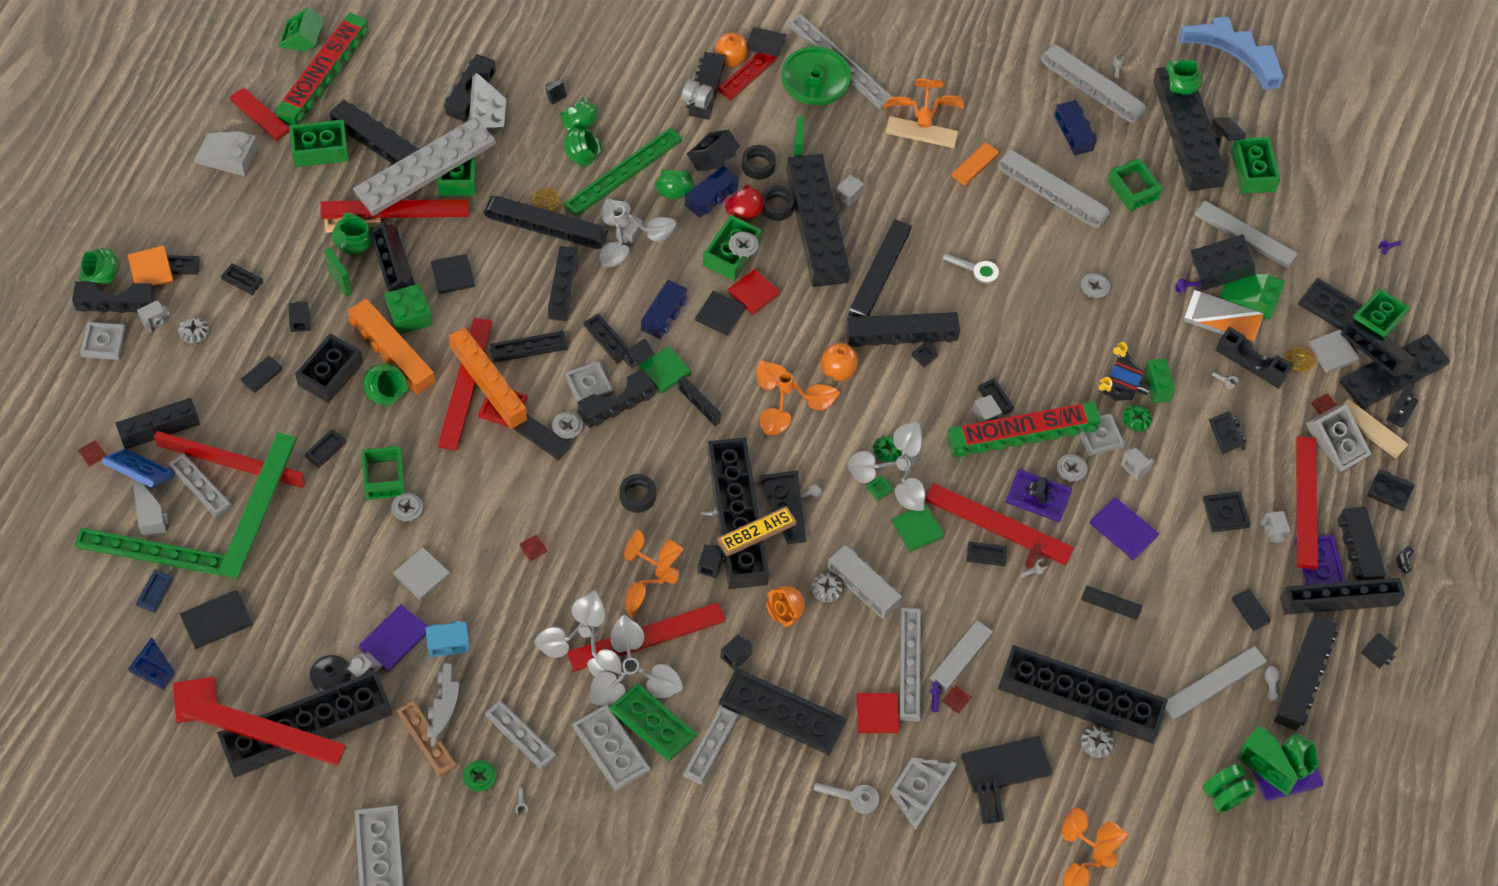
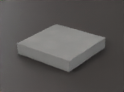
[80,322,127,360]
[1308,330,1359,374]
[564,361,614,402]
[1079,413,1125,456]
[393,548,450,601]

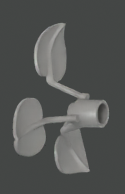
[600,198,677,267]
[847,421,926,511]
[534,590,622,679]
[589,615,683,706]

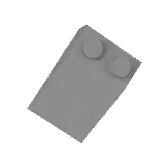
[194,131,259,176]
[1306,404,1371,472]

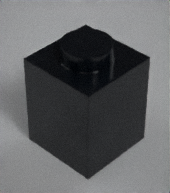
[289,301,310,332]
[622,338,655,368]
[697,544,723,578]
[1361,633,1398,669]
[720,634,752,671]

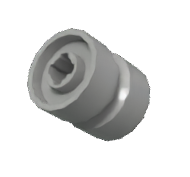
[681,79,713,109]

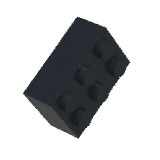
[1190,234,1256,291]
[295,333,363,403]

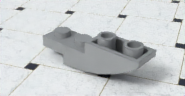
[427,663,459,746]

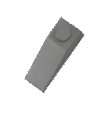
[133,479,169,536]

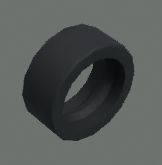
[742,145,776,180]
[762,185,795,221]
[620,474,656,513]

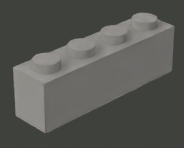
[827,545,902,620]

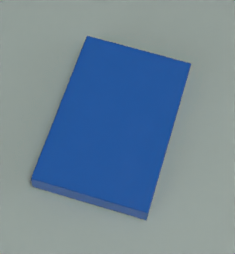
[102,448,174,487]

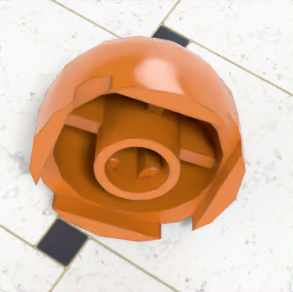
[714,32,749,67]
[820,343,858,381]
[766,585,805,627]

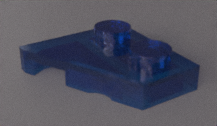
[128,637,176,690]

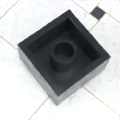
[687,130,740,171]

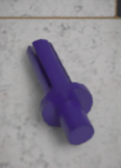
[929,682,942,712]

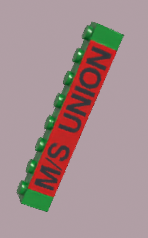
[276,12,369,125]
[946,401,1101,457]

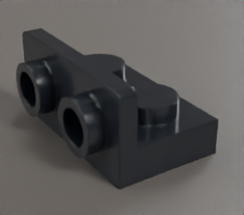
[1386,382,1419,428]
[1209,411,1247,454]
[1367,470,1415,511]

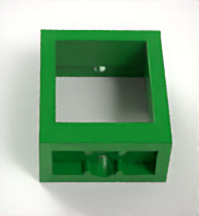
[1107,158,1163,212]
[361,446,405,500]

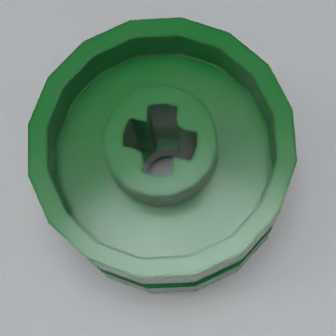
[1202,764,1257,814]

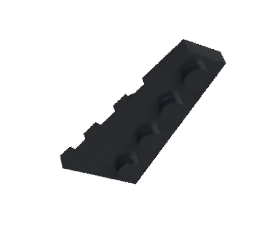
[759,470,806,545]

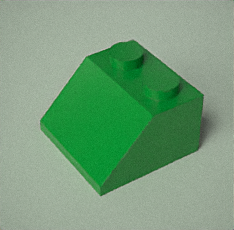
[278,7,324,51]

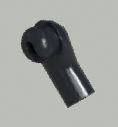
[1396,546,1414,573]

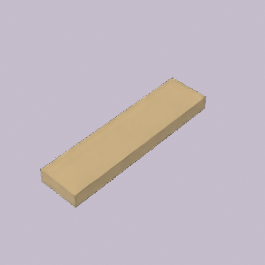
[886,116,958,148]
[1342,399,1409,459]

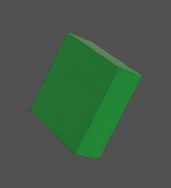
[866,475,893,501]

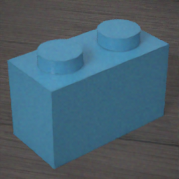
[425,621,470,658]

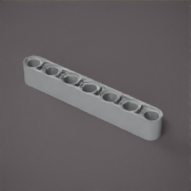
[1041,44,1146,123]
[997,150,1110,228]

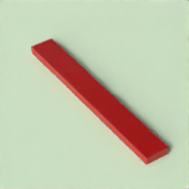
[320,199,469,219]
[438,317,492,451]
[154,431,305,488]
[1295,436,1318,570]
[925,483,1074,566]
[567,602,725,672]
[181,694,346,766]

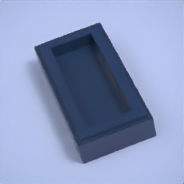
[136,570,174,613]

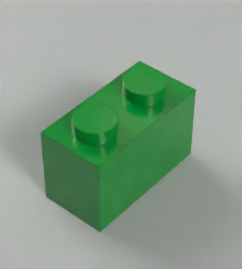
[1144,358,1175,403]

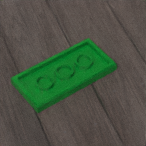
[609,683,698,762]

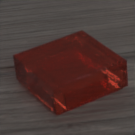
[1311,393,1338,415]
[78,440,106,467]
[520,534,547,561]
[1025,543,1043,569]
[942,685,971,714]

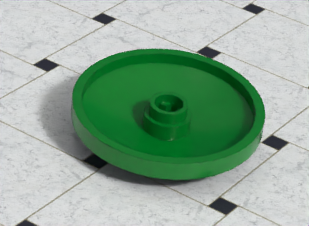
[781,46,851,106]

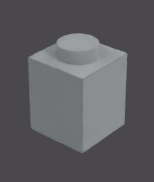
[835,174,864,208]
[616,214,643,246]
[972,395,1002,422]

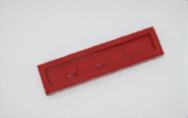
[718,53,776,101]
[230,87,290,142]

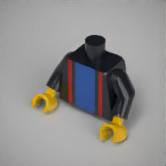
[1099,342,1151,401]

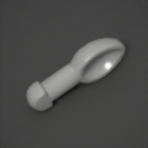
[1264,665,1280,702]

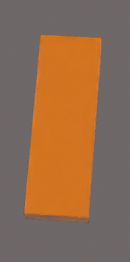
[952,142,999,186]

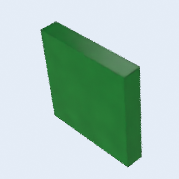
[794,116,804,157]
[324,247,352,297]
[639,346,692,394]
[891,504,944,552]

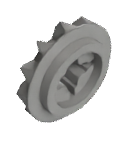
[729,232,758,258]
[1080,273,1110,300]
[178,316,209,343]
[552,412,583,440]
[1057,454,1087,482]
[391,493,423,522]
[811,572,842,603]
[1081,726,1114,758]

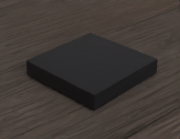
[746,27,787,57]
[431,254,475,294]
[695,291,746,336]
[1202,491,1251,533]

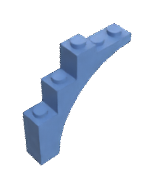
[1178,17,1283,90]

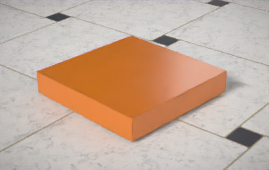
[127,246,174,287]

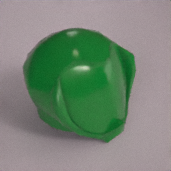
[1165,59,1203,95]
[560,97,599,131]
[563,127,603,167]
[654,168,695,200]
[331,212,373,255]
[78,248,119,284]
[363,363,409,406]
[1281,733,1320,779]

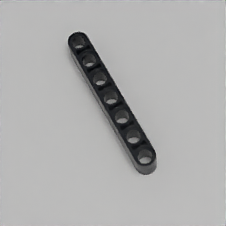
[484,196,608,249]
[848,219,912,317]

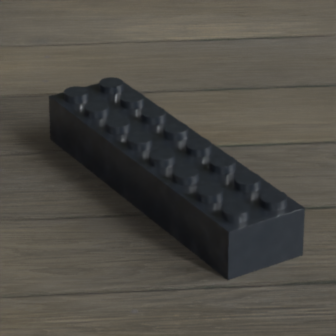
[1153,67,1227,191]
[786,154,850,287]
[707,437,769,589]
[998,645,1168,744]
[217,670,393,778]

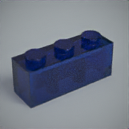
[1054,100,1097,156]
[685,166,739,218]
[641,280,689,339]

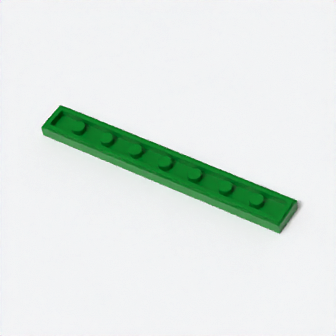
[564,127,682,218]
[218,432,297,580]
[74,528,230,578]

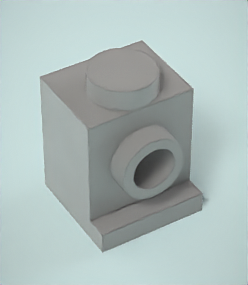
[137,300,170,334]
[1121,447,1154,480]
[1261,511,1290,543]
[348,652,382,677]

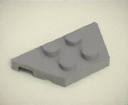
[469,74,506,131]
[890,758,957,830]

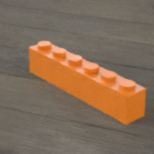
[348,298,435,394]
[449,327,527,429]

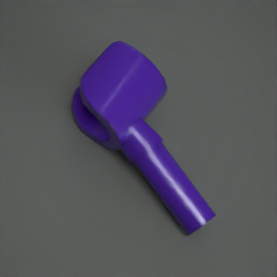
[1378,241,1401,255]
[1175,278,1200,293]

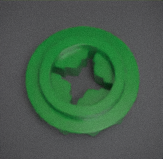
[1122,403,1153,431]
[873,434,903,463]
[463,760,496,793]

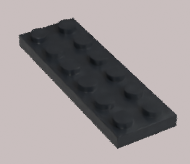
[1340,334,1450,409]
[719,668,847,756]

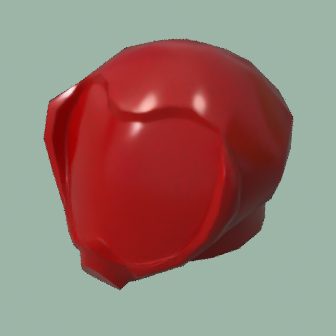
[725,184,764,223]

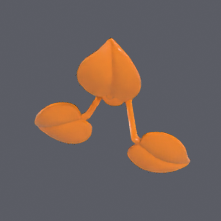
[884,78,964,128]
[756,360,840,435]
[624,529,684,618]
[1061,807,1129,886]

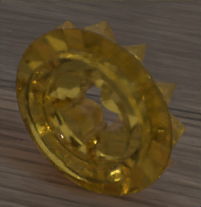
[531,188,560,211]
[1285,345,1315,372]

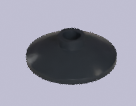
[310,655,351,692]

